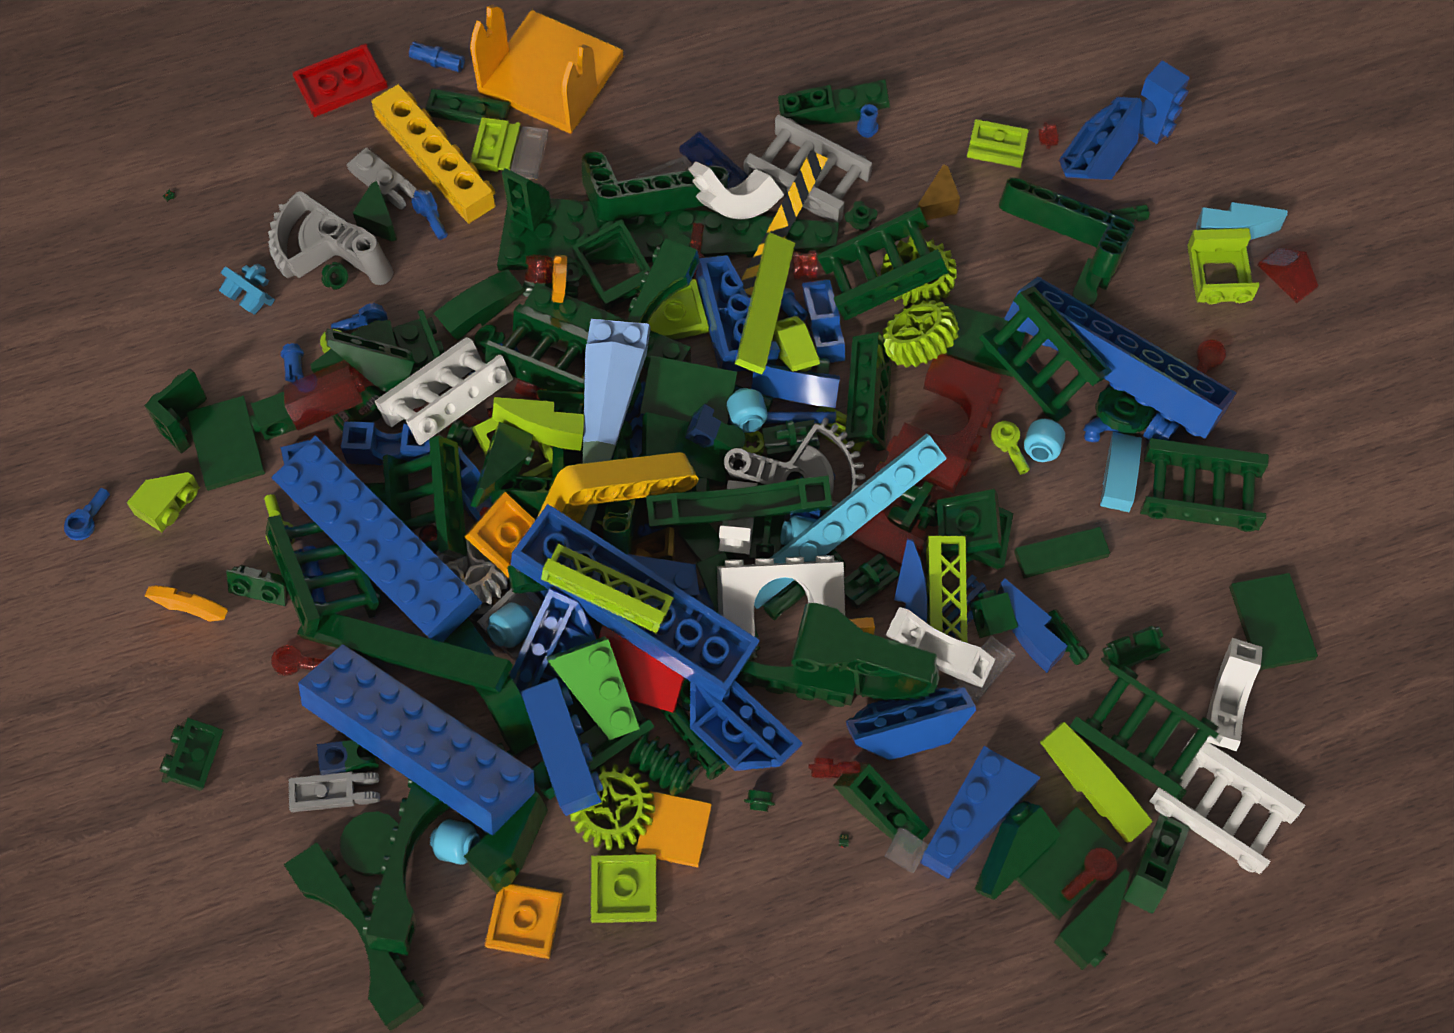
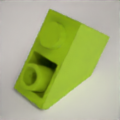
[773,316,820,372]
[127,472,200,532]

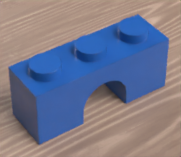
[1139,60,1190,144]
[341,421,436,467]

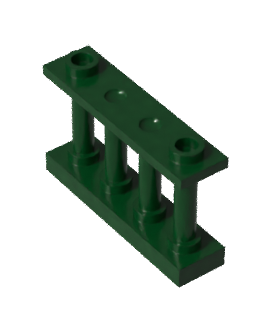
[816,207,949,321]
[979,286,1112,422]
[485,303,589,392]
[383,435,468,559]
[1140,438,1269,532]
[265,515,381,635]
[1069,664,1223,801]

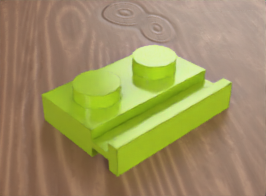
[470,117,521,172]
[967,119,1029,168]

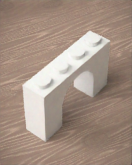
[717,555,845,637]

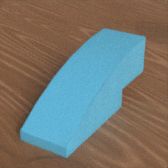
[1196,202,1288,240]
[1100,432,1142,512]

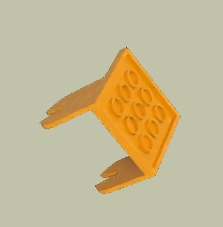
[471,5,624,134]

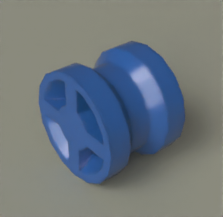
[1143,412,1180,441]

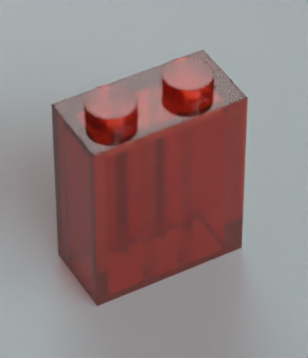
[284,360,365,431]

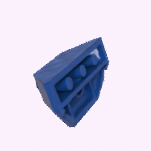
[1059,97,1142,180]
[509,587,596,698]
[690,681,803,771]
[846,688,976,760]

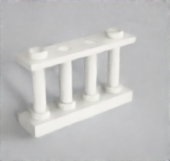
[375,337,513,445]
[1149,733,1305,874]

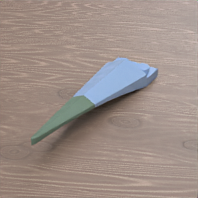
[581,319,650,531]

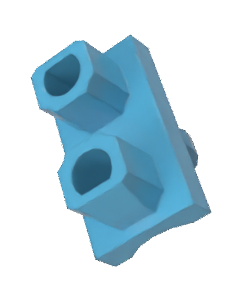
[219,264,275,315]

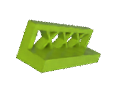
[926,536,968,643]
[541,544,673,633]

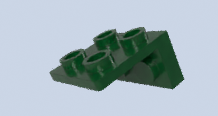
[144,369,207,454]

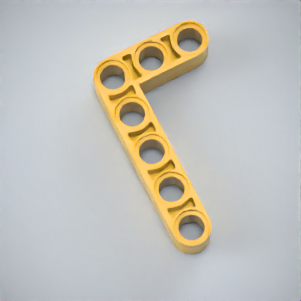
[538,452,699,524]

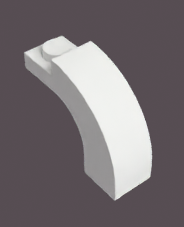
[688,162,784,219]
[719,480,758,554]
[886,607,995,687]
[1206,638,1263,751]

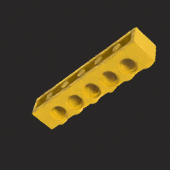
[371,84,495,224]

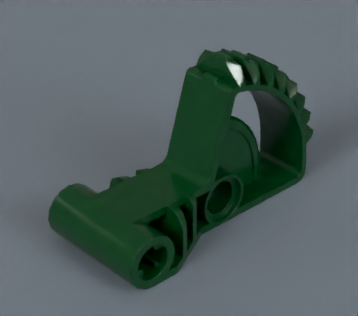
[791,603,939,702]

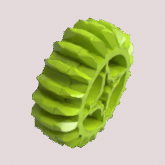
[881,236,957,307]
[882,300,959,368]
[570,764,655,851]

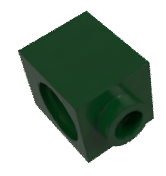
[249,392,299,441]
[969,590,1018,639]

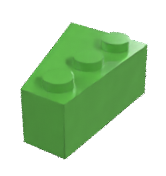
[546,636,640,740]

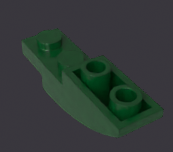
[778,79,890,125]

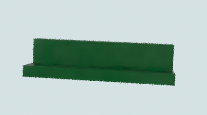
[845,332,892,451]
[531,700,655,799]

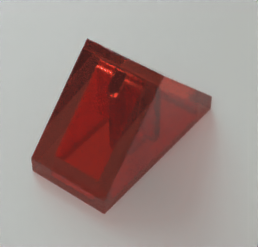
[1258,248,1318,303]

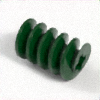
[629,731,701,796]

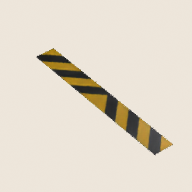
[741,150,828,296]

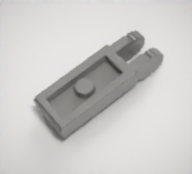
[347,147,416,209]
[289,772,380,813]

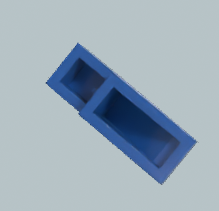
[802,280,845,363]
[751,364,840,408]
[894,538,927,623]
[997,578,1067,673]

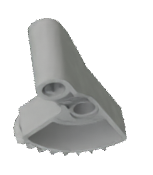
[268,192,394,285]
[724,418,866,507]

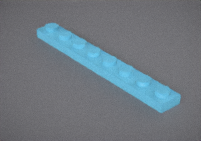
[754,433,947,609]

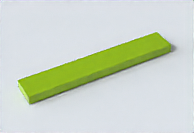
[735,232,795,375]

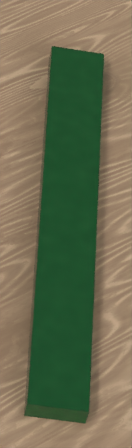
[297,613,513,693]

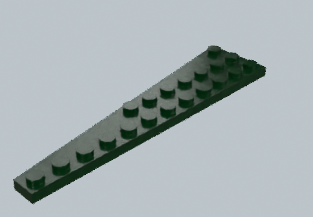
[497,198,839,271]

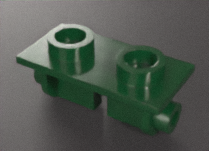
[537,390,584,414]
[749,515,784,559]
[226,565,288,606]
[1101,625,1170,669]

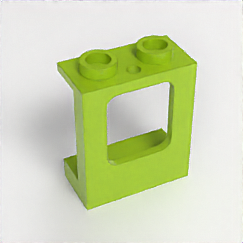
[1187,228,1259,304]

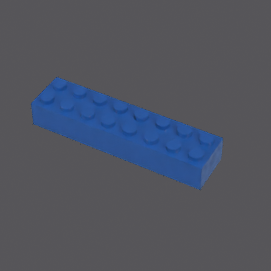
[1004,277,1237,438]
[271,436,483,642]
[511,504,760,701]
[298,644,534,836]

